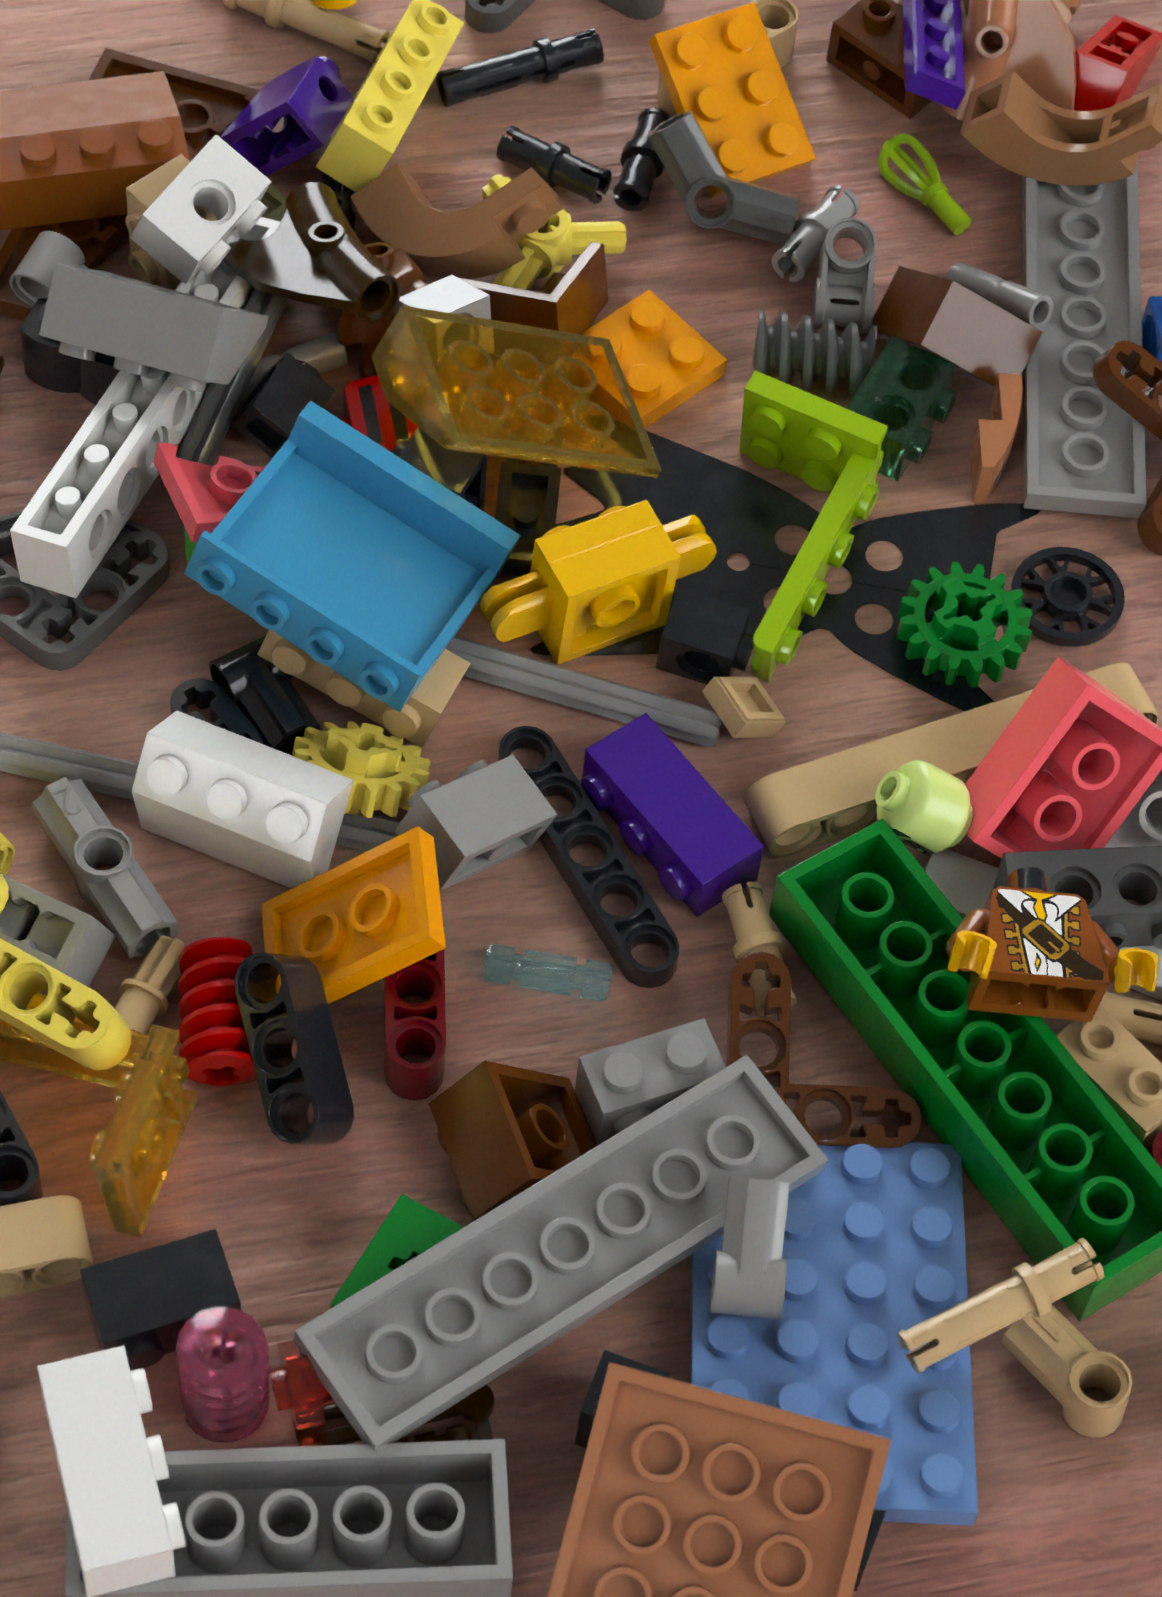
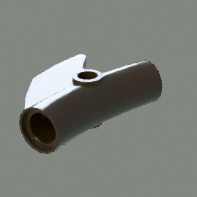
[223,182,401,323]

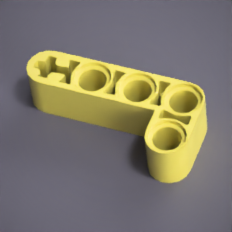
[0,873,132,1071]

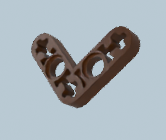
[1093,340,1162,555]
[726,952,922,1149]

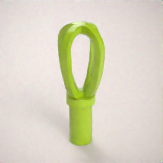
[878,134,972,235]

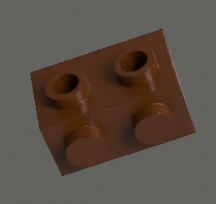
[826,0,932,119]

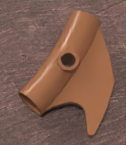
[941,0,1076,121]

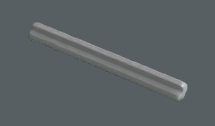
[446,636,723,747]

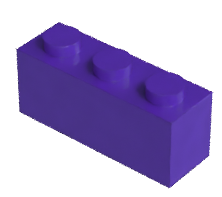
[581,713,764,917]

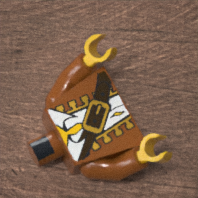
[946,867,1159,1022]

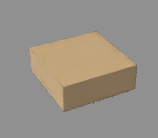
[702,677,786,738]

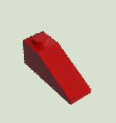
[1074,15,1162,111]

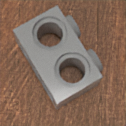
[0,874,116,987]

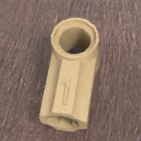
[1002,1304,1133,1438]

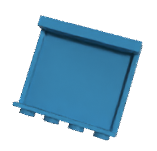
[184,401,521,712]

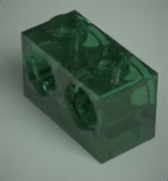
[846,336,958,482]

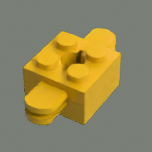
[479,500,717,665]

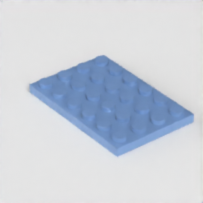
[690,1140,978,1526]

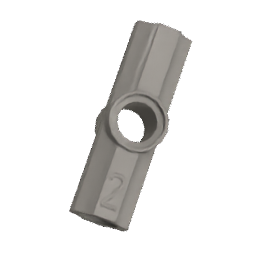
[32,777,179,959]

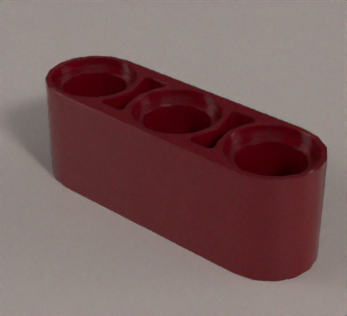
[384,924,446,1101]

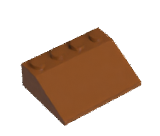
[0,71,190,231]

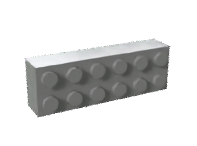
[65,1439,513,1597]

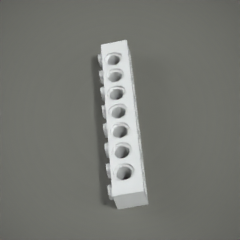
[10,217,281,598]

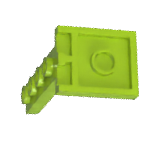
[739,370,888,682]

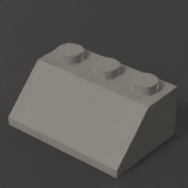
[39,263,269,392]

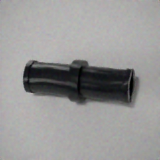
[613,108,671,212]
[497,126,612,204]

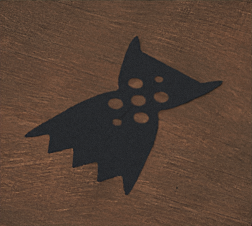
[530,412,1041,711]

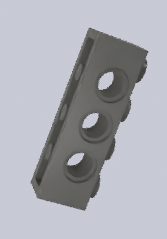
[993,845,1162,950]

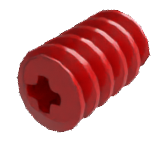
[179,937,257,1086]

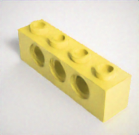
[315,0,465,192]

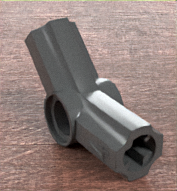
[647,109,800,246]

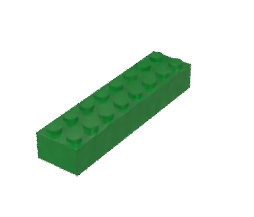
[769,818,1162,1322]

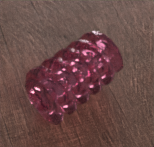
[176,1306,270,1443]

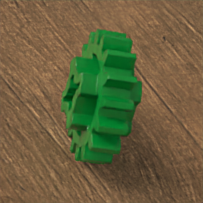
[897,562,1032,688]

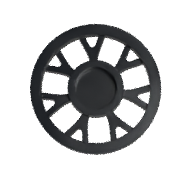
[1010,547,1125,647]

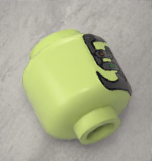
[875,760,973,855]

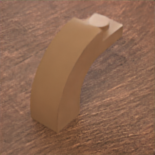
[960,71,1162,186]
[350,164,564,279]

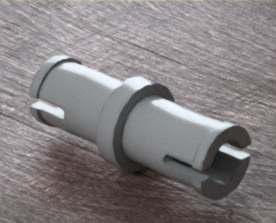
[771,185,859,282]

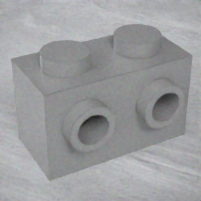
[394,755,558,891]
[575,1018,726,1146]

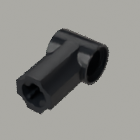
[209,636,320,755]

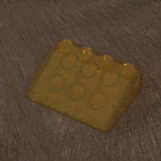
[371,305,662,478]

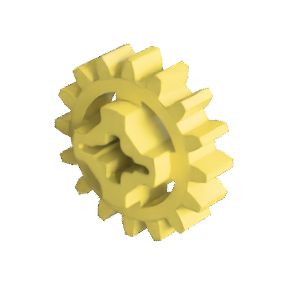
[292,721,430,818]

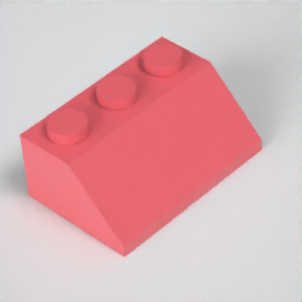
[965,657,1162,859]

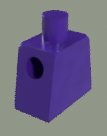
[220,56,353,176]

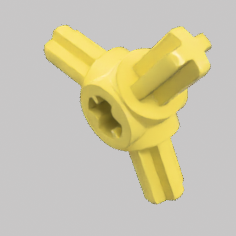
[482,174,627,290]

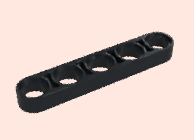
[498,726,679,988]

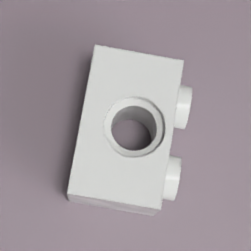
[130,134,272,285]

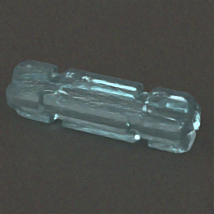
[483,943,613,1001]

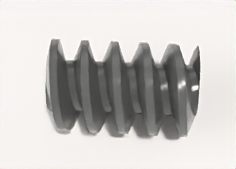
[752,308,878,398]

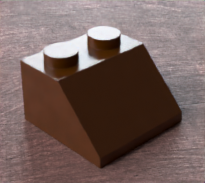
[428,1060,597,1221]

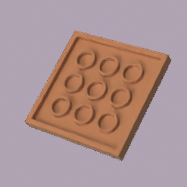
[548,1362,891,1597]

